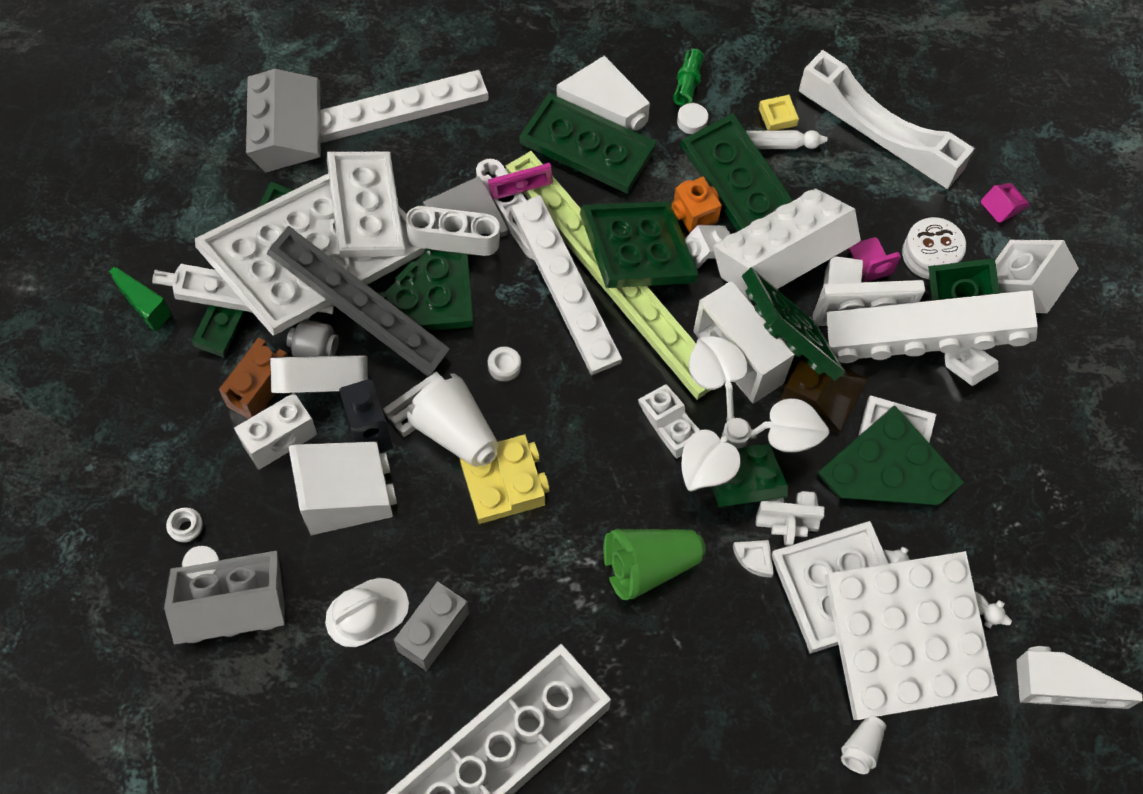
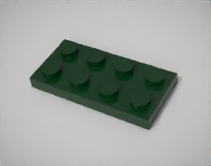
[519,93,657,194]
[680,113,793,231]

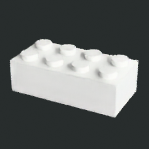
[713,189,861,291]

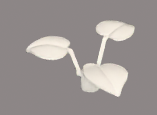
[681,336,829,491]

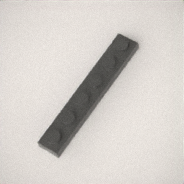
[266,226,450,377]

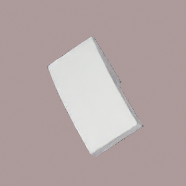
[638,384,700,459]

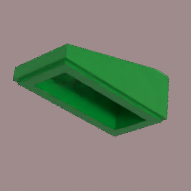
[109,267,172,331]

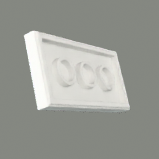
[327,152,405,257]

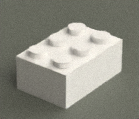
[693,281,795,404]

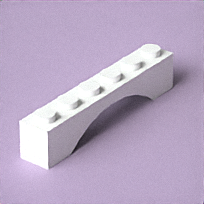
[799,50,975,189]

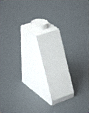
[557,56,650,131]

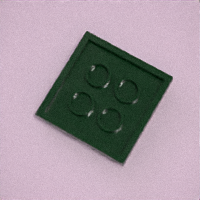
[580,201,699,288]
[742,267,845,381]

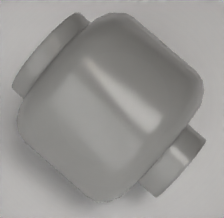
[287,319,339,357]

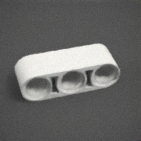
[406,206,500,256]
[270,356,368,393]

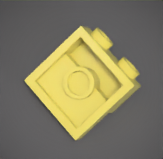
[460,434,550,524]

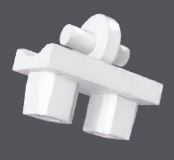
[756,491,824,546]

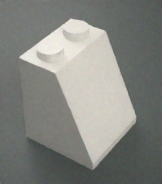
[289,442,397,535]

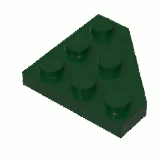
[379,249,474,331]
[817,405,964,506]

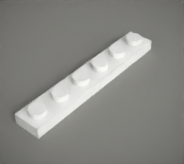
[320,70,488,143]
[511,195,622,376]

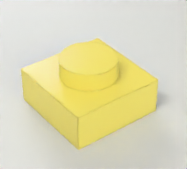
[759,95,799,131]

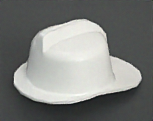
[325,578,409,647]

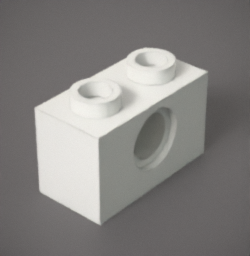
[234,393,318,470]

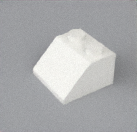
[995,240,1079,313]

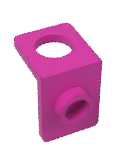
[848,237,901,282]

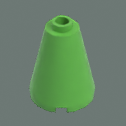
[603,529,706,600]

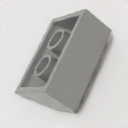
[246,69,321,172]
[164,551,285,645]

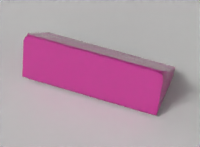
[488,163,553,199]

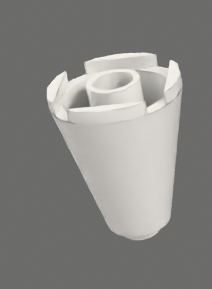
[407,373,498,467]

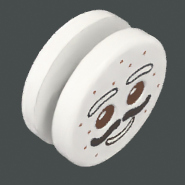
[902,217,966,279]

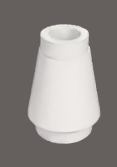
[841,716,886,774]

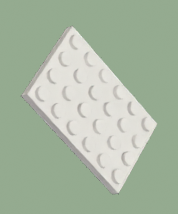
[195,173,426,336]

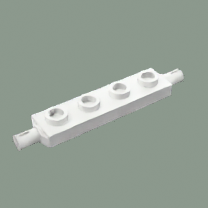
[153,264,334,320]

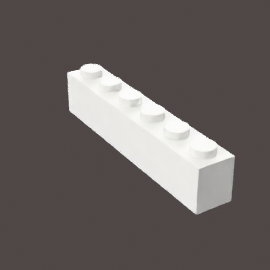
[827,290,1038,363]

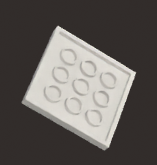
[825,551,998,720]

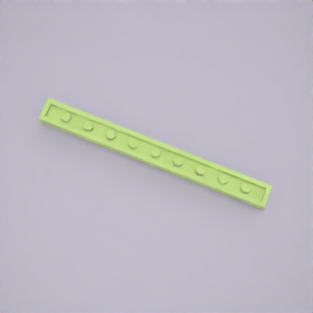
[506,151,711,400]

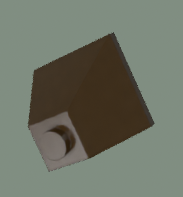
[780,356,868,434]

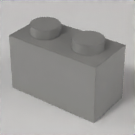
[394,581,469,671]

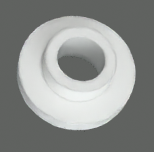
[166,508,203,542]

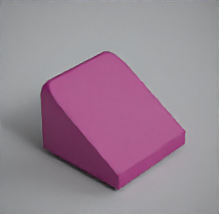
[981,183,1029,223]

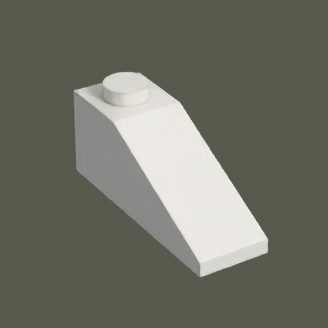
[1017,646,1143,709]

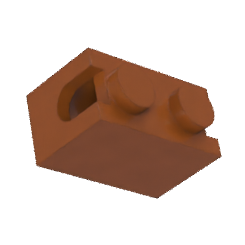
[219,338,288,419]

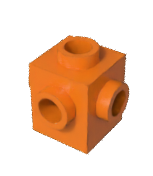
[672,177,722,233]

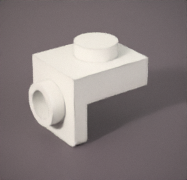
[685,225,730,268]
[945,347,998,386]

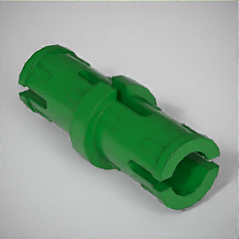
[673,49,704,106]

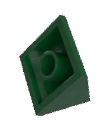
[928,258,1000,301]

